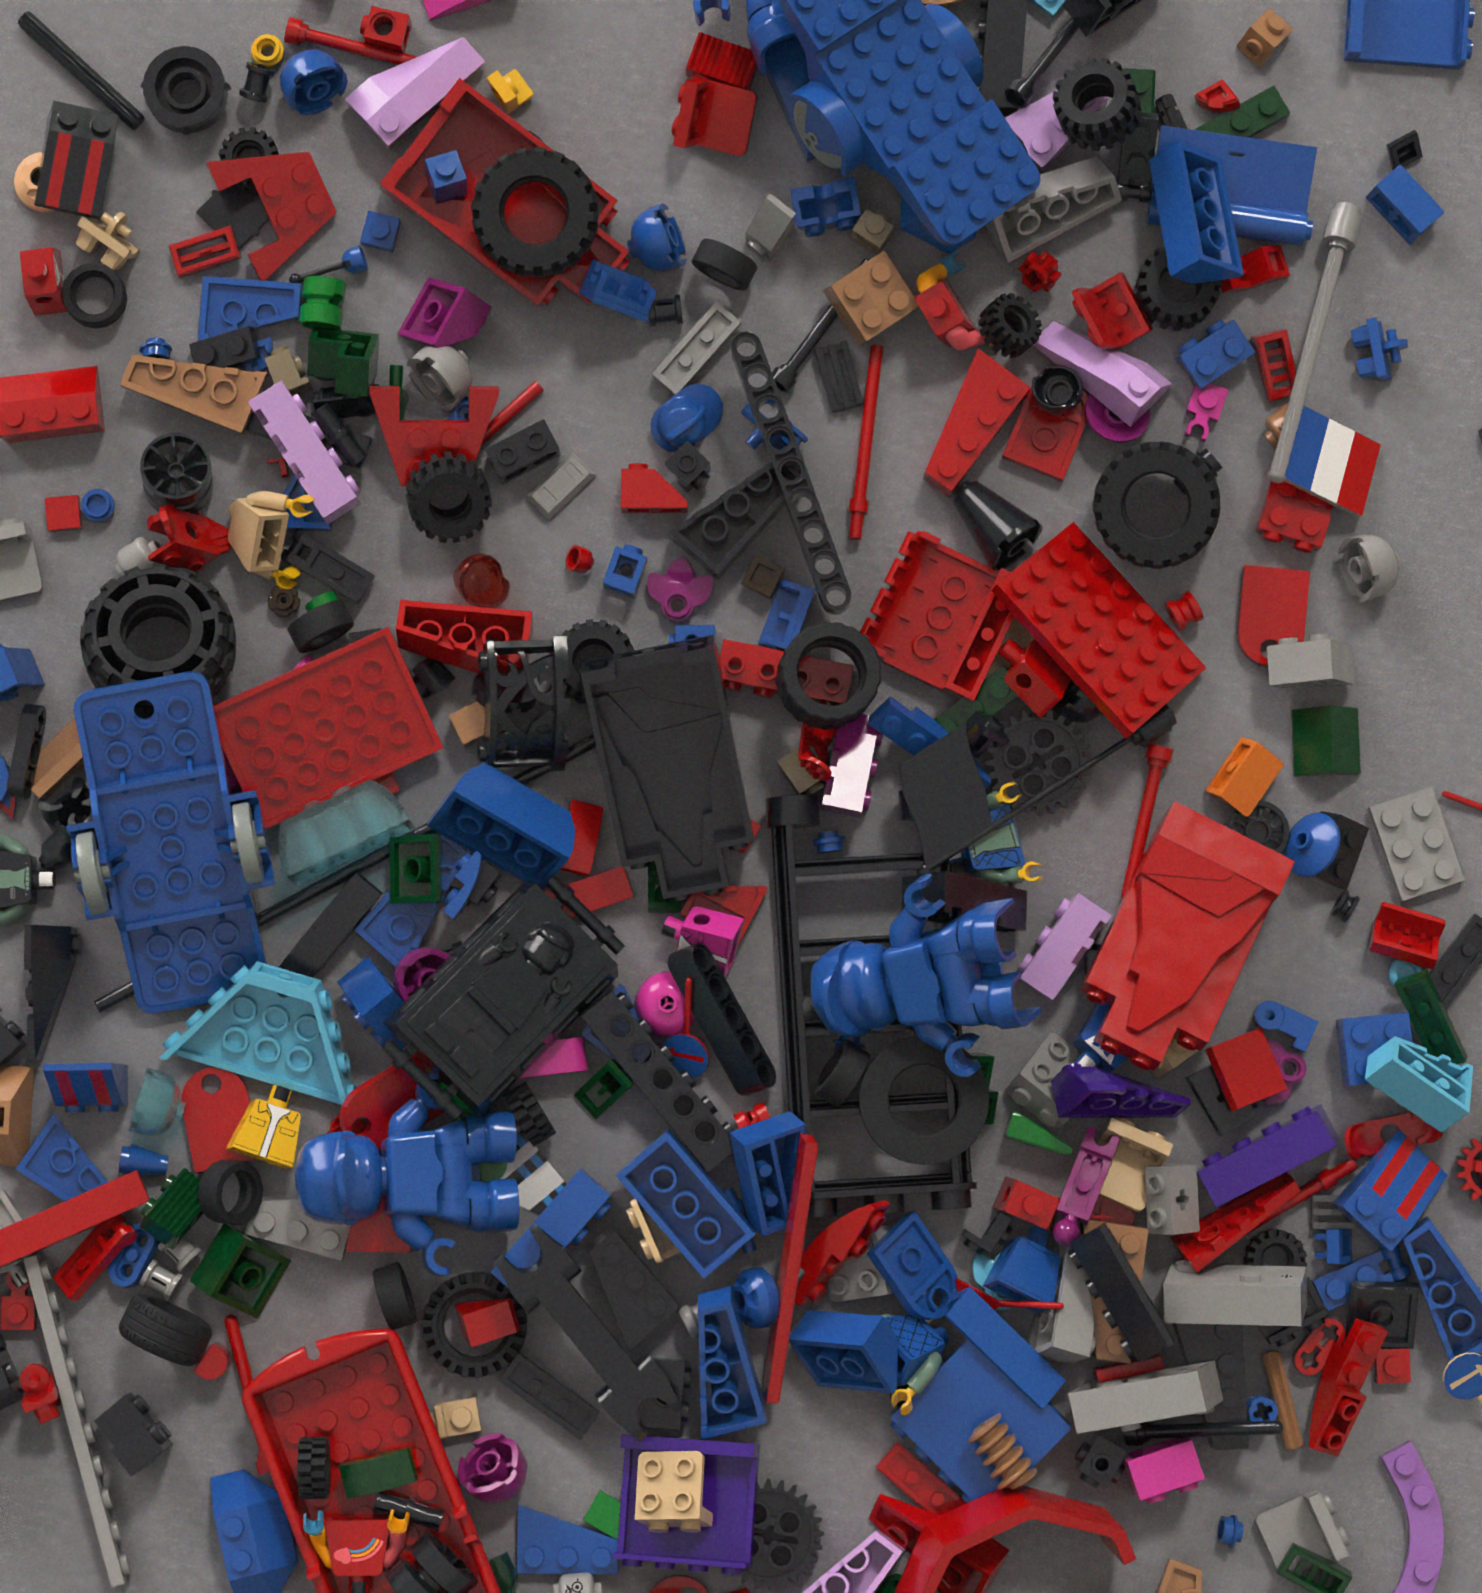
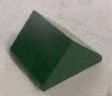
[1291,705,1361,776]
[389,834,442,904]

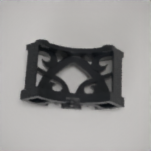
[477,636,570,771]

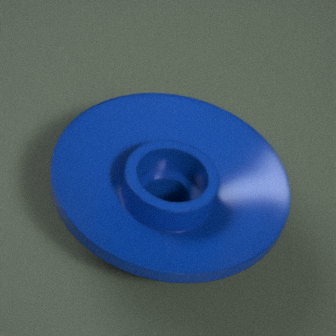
[1284,813,1340,877]

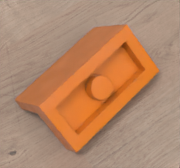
[1205,737,1284,817]

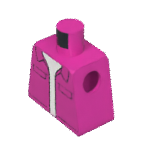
[662,906,744,978]

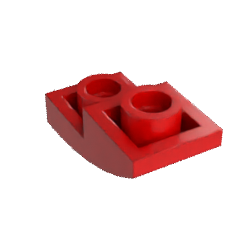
[560,799,603,876]

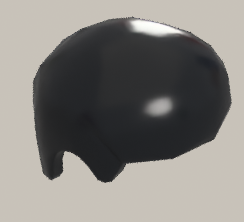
[1032,366,1083,415]

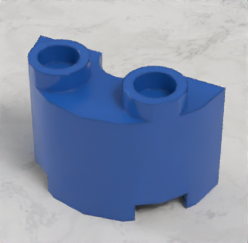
[790,177,861,237]

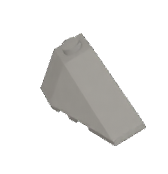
[1027,1222,1096,1363]

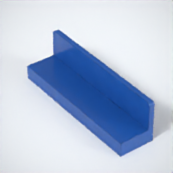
[945,1287,1066,1409]

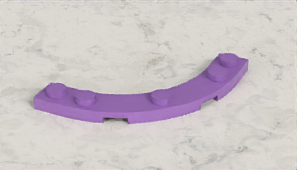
[1380,1440,1444,1593]

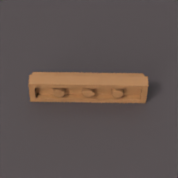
[31,718,84,801]

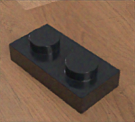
[189,326,261,368]

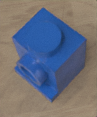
[603,544,648,599]

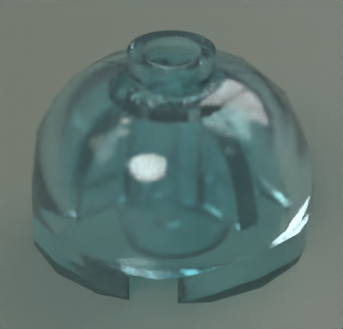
[128,1067,186,1136]

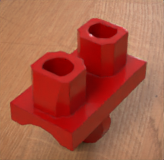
[19,1363,61,1424]

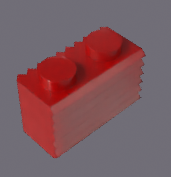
[686,32,758,90]

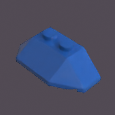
[210,1469,298,1593]

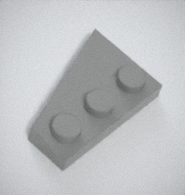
[245,1199,351,1261]

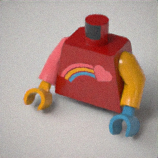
[914,251,993,351]
[303,1509,410,1593]

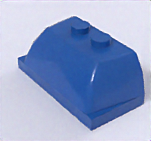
[427,763,575,890]

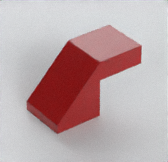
[1221,245,1290,293]

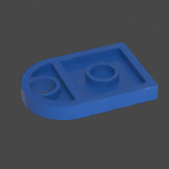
[866,1211,958,1320]

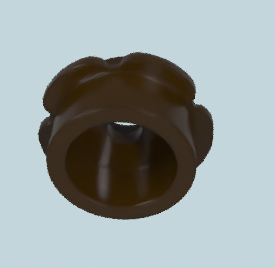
[268,586,300,617]

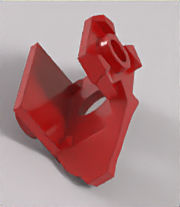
[147,504,231,573]

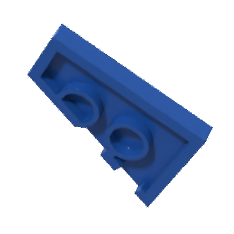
[15,1113,108,1201]

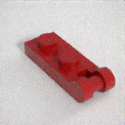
[53,1214,137,1302]

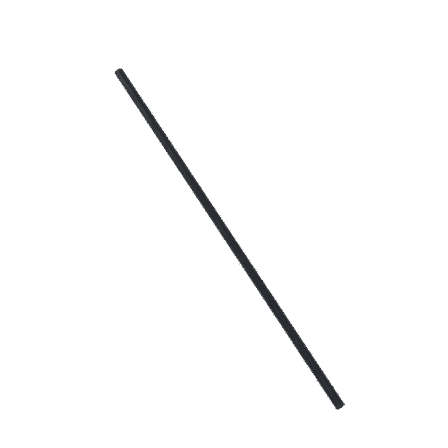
[94,734,596,1012]

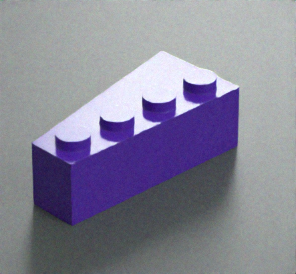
[1197,1104,1340,1207]

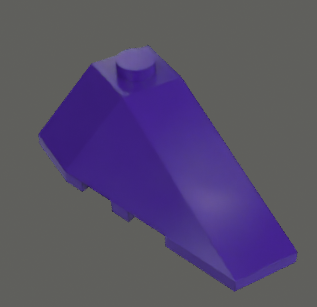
[1050,1063,1191,1118]

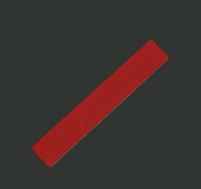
[0,1170,150,1268]

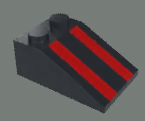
[34,100,119,220]

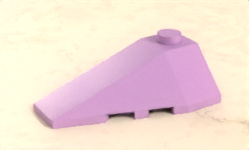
[345,37,485,149]

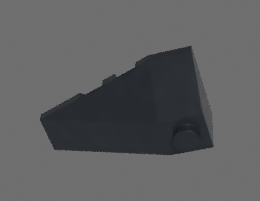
[24,925,82,1061]

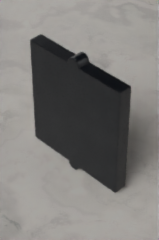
[196,184,269,250]

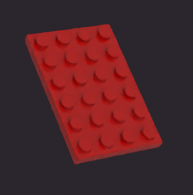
[991,522,1206,739]
[214,627,444,829]

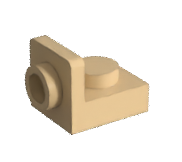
[430,1397,482,1439]

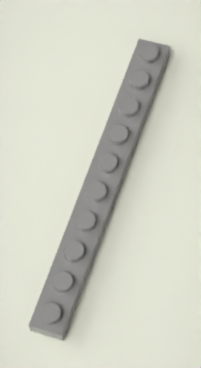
[23,1254,131,1587]

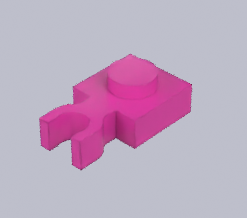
[1184,383,1228,442]

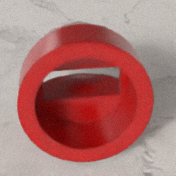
[566,545,594,573]

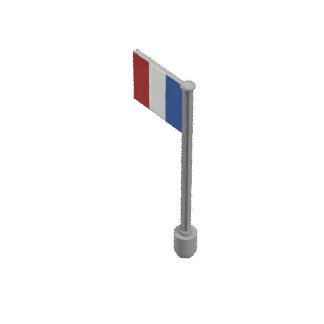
[1267,202,1381,517]

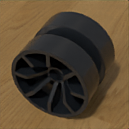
[140,433,213,514]
[385,1532,478,1593]

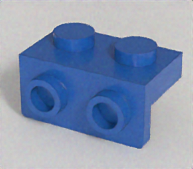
[1174,319,1255,390]

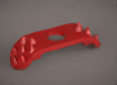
[798,723,837,781]
[1345,1111,1443,1160]

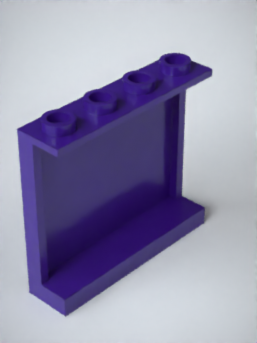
[612,1434,760,1575]

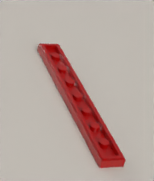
[761,1133,819,1404]

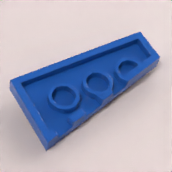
[354,834,467,967]

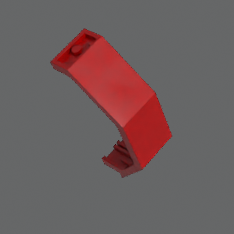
[894,1485,1136,1593]

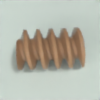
[967,1413,1038,1490]

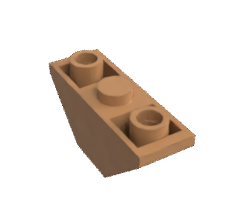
[0,1065,35,1167]

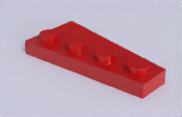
[1170,1172,1301,1273]

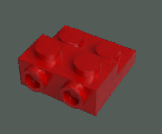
[1255,481,1333,553]

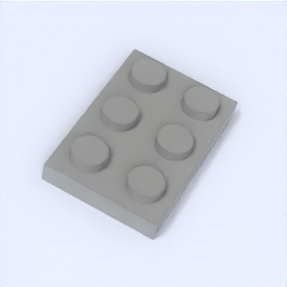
[1368,787,1465,902]

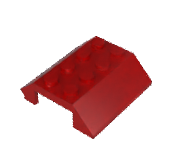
[860,531,1014,702]

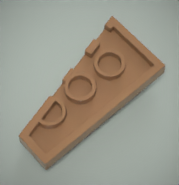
[120,355,268,435]

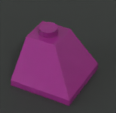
[397,277,492,348]

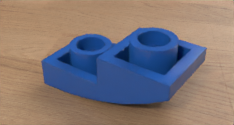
[443,851,483,920]

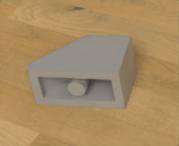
[745,193,796,259]

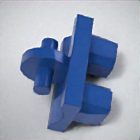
[1351,317,1408,381]

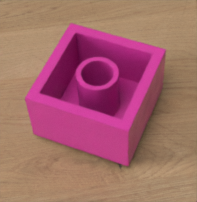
[1122,1437,1205,1504]

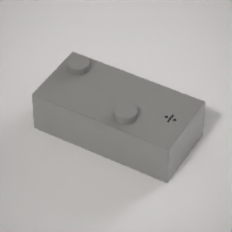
[1163,1260,1307,1326]
[1068,1360,1223,1434]

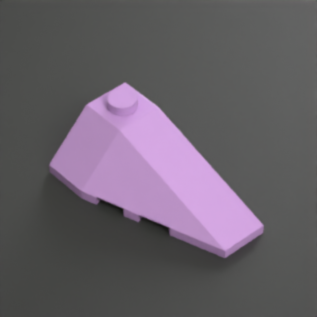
[1033,321,1172,427]

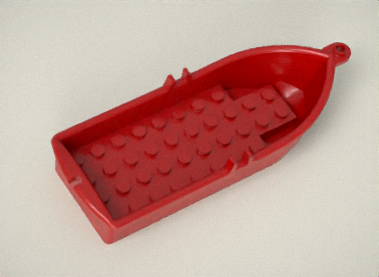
[242,1328,501,1593]

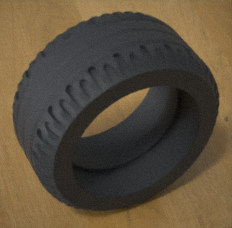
[118,1294,212,1366]

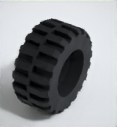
[471,147,599,278]
[1093,441,1221,569]

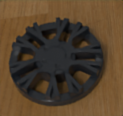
[1227,801,1289,853]

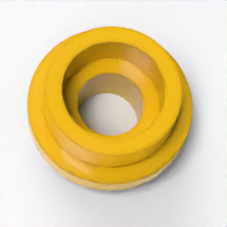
[251,34,284,67]

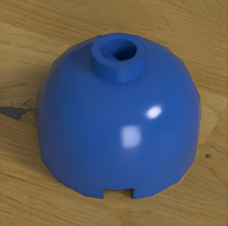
[280,49,348,115]
[627,203,686,272]

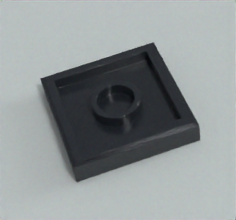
[1345,1281,1419,1349]

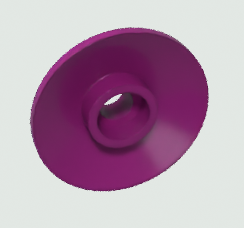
[1085,394,1150,443]

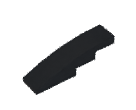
[278,872,383,978]

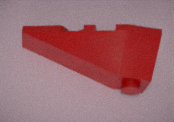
[868,1494,1009,1593]

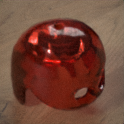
[453,553,510,608]

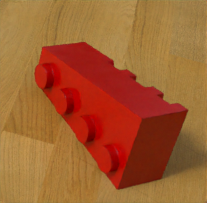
[923,348,1031,498]
[396,600,533,689]

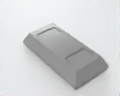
[526,452,596,520]

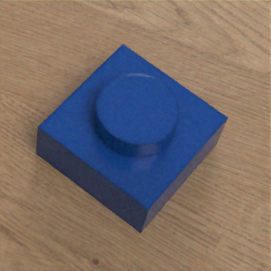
[360,211,401,252]

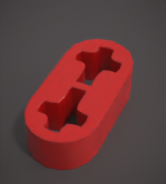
[1292,1318,1345,1375]

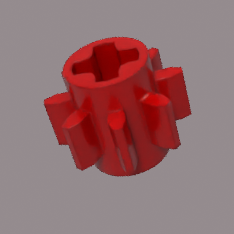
[1018,251,1062,293]

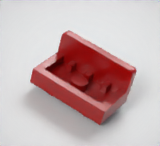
[1369,902,1446,969]

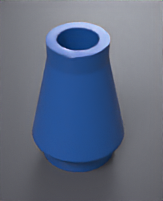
[118,1144,169,1176]

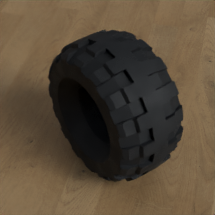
[80,564,236,718]

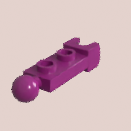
[1053,1126,1120,1246]

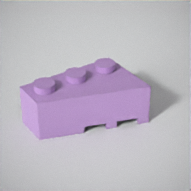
[1005,90,1108,174]
[1017,893,1112,1002]

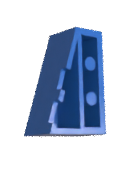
[729,1111,806,1236]

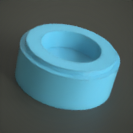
[1388,959,1423,987]

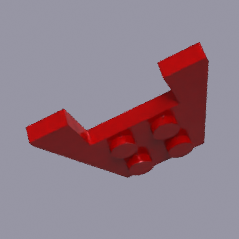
[205,151,337,281]
[369,386,499,486]

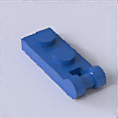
[1311,1244,1412,1311]

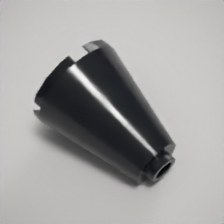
[953,481,1042,571]

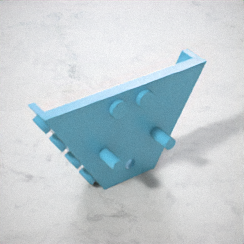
[159,961,357,1105]

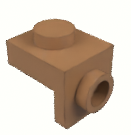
[1237,8,1294,67]

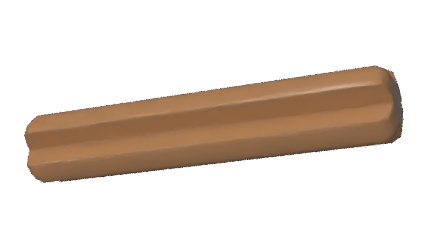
[1262,1350,1303,1450]

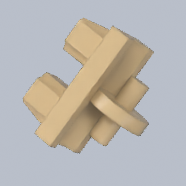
[75,212,140,270]

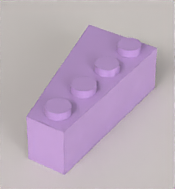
[248,380,361,525]
[803,1529,905,1593]

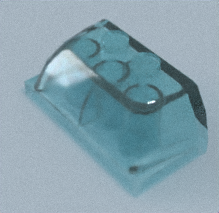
[278,780,416,886]

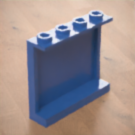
[1344,0,1474,70]
[890,1338,1072,1503]

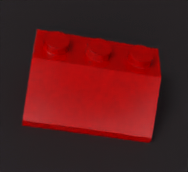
[0,366,105,443]

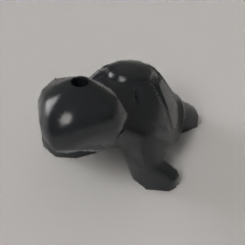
[38,777,93,870]

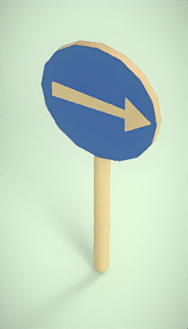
[1443,1353,1482,1406]

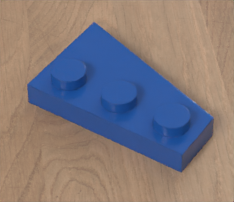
[198,276,303,341]
[517,1504,619,1574]

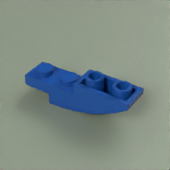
[868,696,991,788]

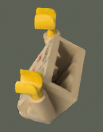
[228,491,314,590]

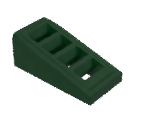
[1276,1543,1352,1593]

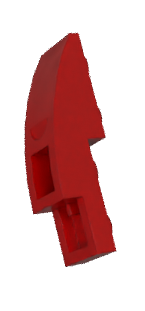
[795,1200,890,1307]
[1309,1318,1388,1456]

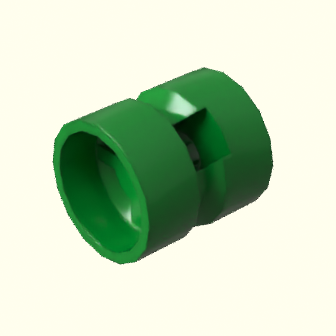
[299,276,346,329]

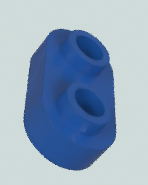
[108,1223,160,1288]

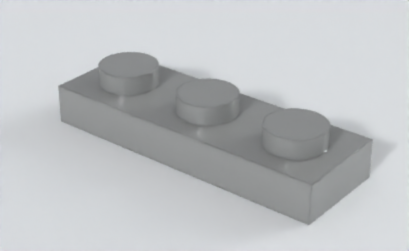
[652,301,741,395]

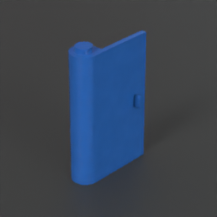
[1146,125,1317,246]

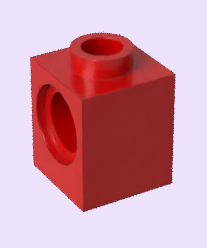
[360,6,412,53]

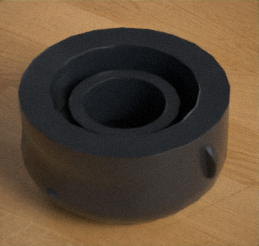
[140,46,231,135]

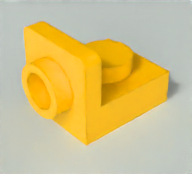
[487,69,533,114]

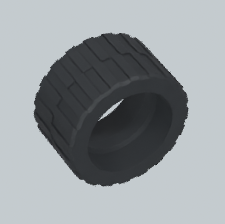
[776,622,882,730]

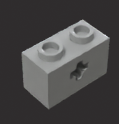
[1145,1163,1200,1235]

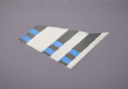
[500,1125,566,1215]

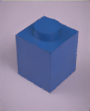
[425,150,467,204]

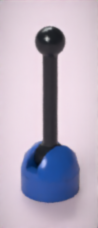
[289,245,368,284]

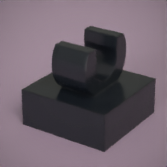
[412,658,456,699]

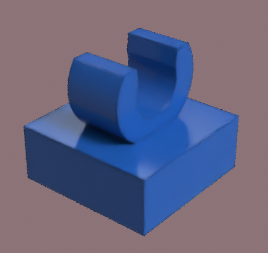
[1315,1229,1352,1264]

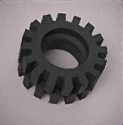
[219,127,279,191]
[978,293,1042,358]
[502,1082,556,1147]
[1243,1229,1307,1268]
[297,1437,331,1500]

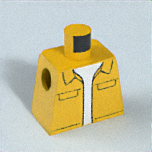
[226,1085,301,1169]

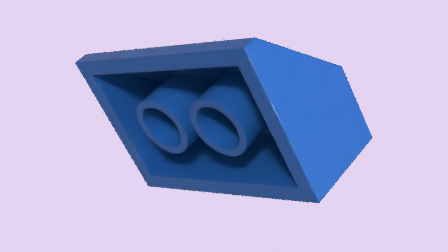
[789,1310,898,1394]

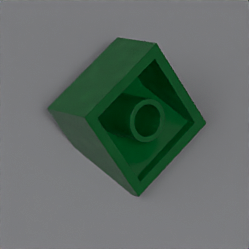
[190,1223,291,1318]

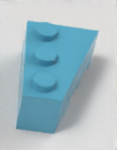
[1365,1036,1473,1133]

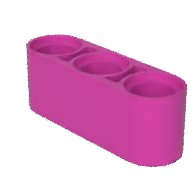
[518,1037,588,1079]

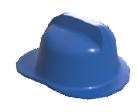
[651,384,723,452]

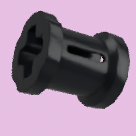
[239,62,275,103]
[649,294,683,327]

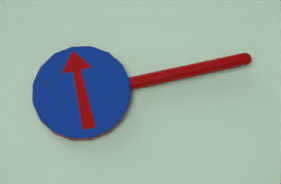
[663,978,709,1078]

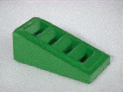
[1004,1111,1073,1156]

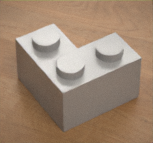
[1267,634,1355,688]

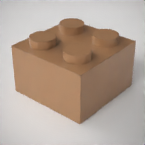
[822,250,919,346]

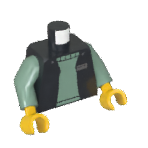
[0,834,56,926]

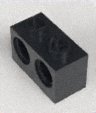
[485,419,561,485]

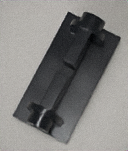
[313,384,379,419]

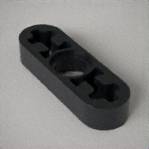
[7,703,46,799]

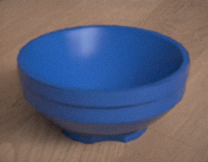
[731,1267,779,1329]

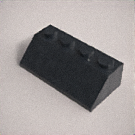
[1068,1222,1175,1363]

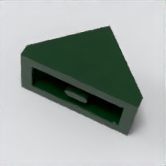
[574,1060,634,1119]

